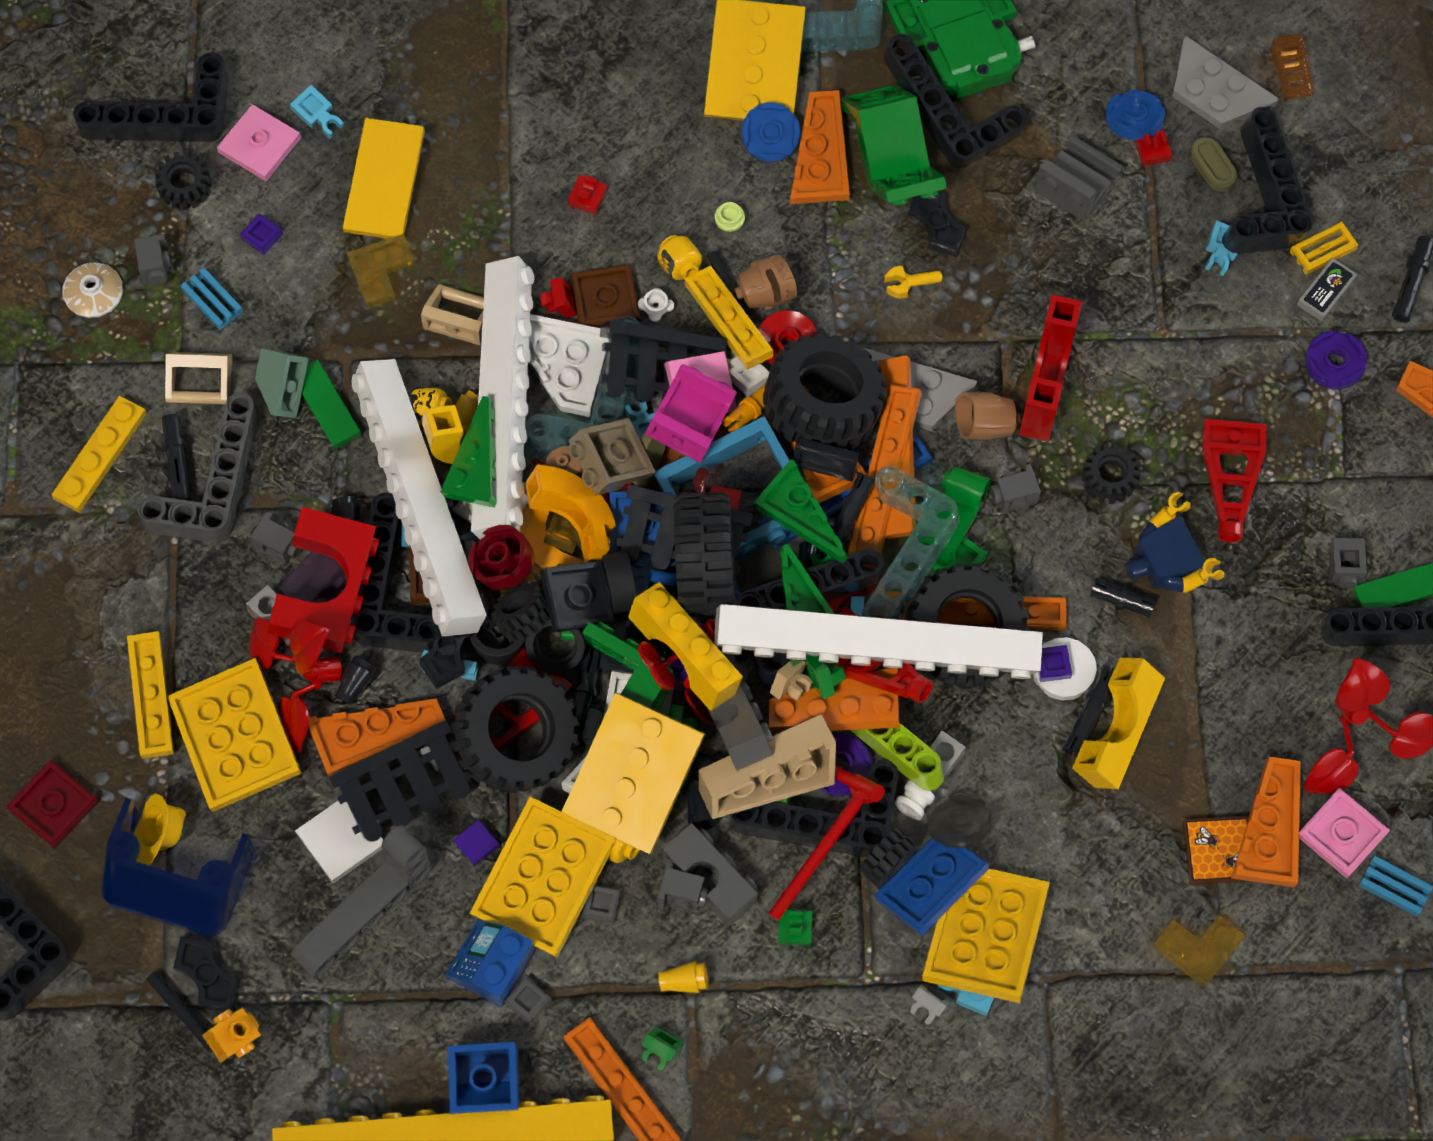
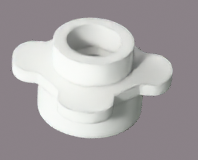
[638,288,674,322]

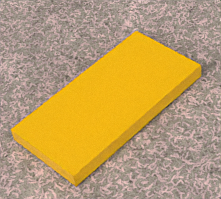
[342,118,425,241]

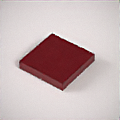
[6,759,99,850]

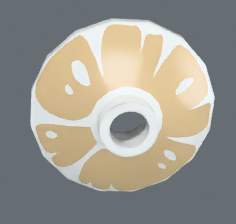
[62,262,123,318]

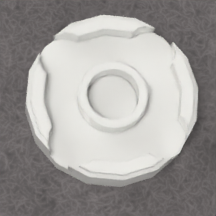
[1033,637,1097,701]

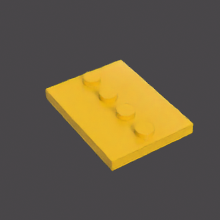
[704,0,806,121]
[167,658,302,812]
[562,693,705,854]
[470,797,616,958]
[923,869,1050,1003]

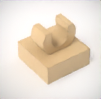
[770,661,813,700]

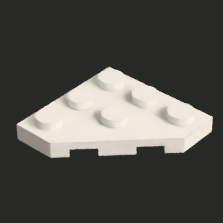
[528,314,609,417]

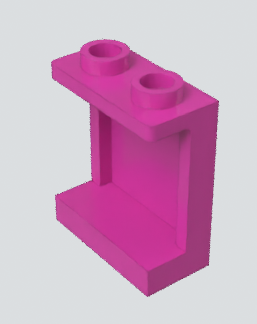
[645,364,737,463]

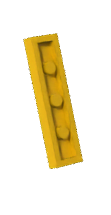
[684,265,773,370]
[51,396,147,513]
[127,631,174,759]

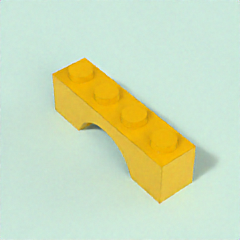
[628,582,743,711]
[1072,657,1165,789]

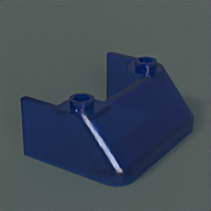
[101,798,256,937]

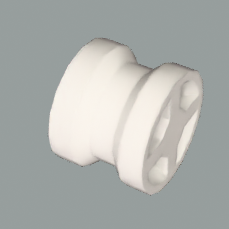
[894,780,935,820]

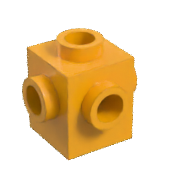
[202,1007,261,1063]

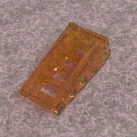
[1270,34,1314,100]

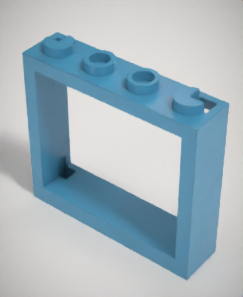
[654,416,792,561]

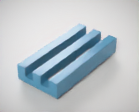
[180,268,243,330]
[1358,855,1433,917]

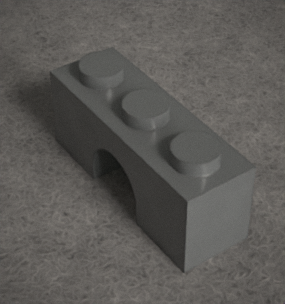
[707,681,773,771]
[662,823,758,928]

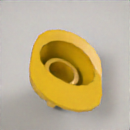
[129,794,186,870]

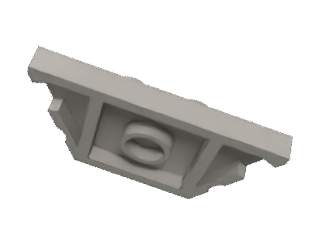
[1172,36,1279,129]
[864,348,977,431]

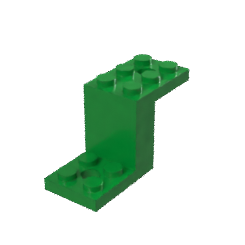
[840,84,947,205]
[582,622,692,790]

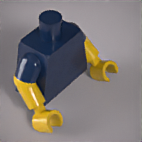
[1125,492,1224,593]

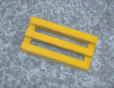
[1290,222,1358,275]

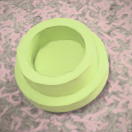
[715,202,745,232]

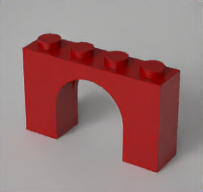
[1019,294,1082,442]
[267,507,379,653]

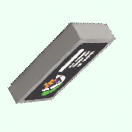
[1297,258,1358,322]

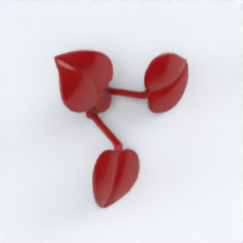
[249,618,342,753]
[638,619,715,725]
[1304,657,1433,794]

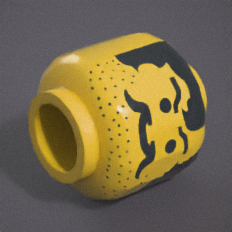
[408,386,452,427]

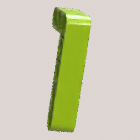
[775,723,944,791]

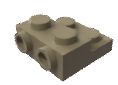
[569,418,656,496]

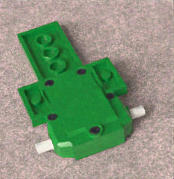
[885,0,1035,100]

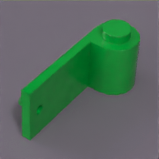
[920,466,991,553]

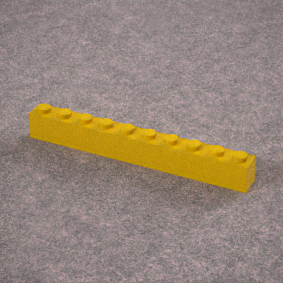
[272,1096,614,1141]

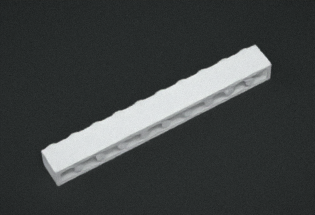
[471,256,534,540]
[352,359,487,637]
[714,604,1043,679]

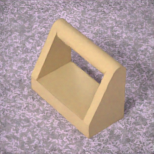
[421,284,484,346]
[165,352,232,405]

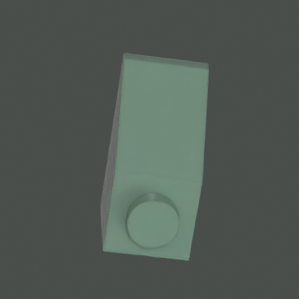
[255,348,309,418]

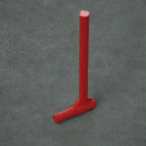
[768,765,885,921]

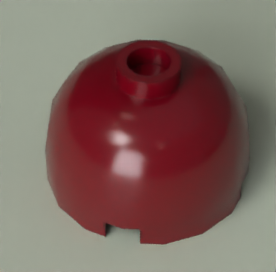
[468,525,534,590]

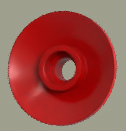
[758,310,818,364]

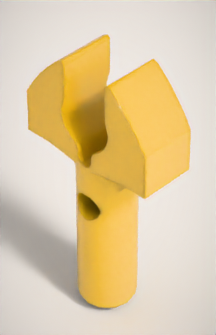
[884,266,943,299]

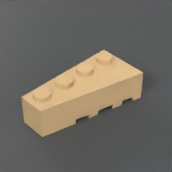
[699,714,836,819]

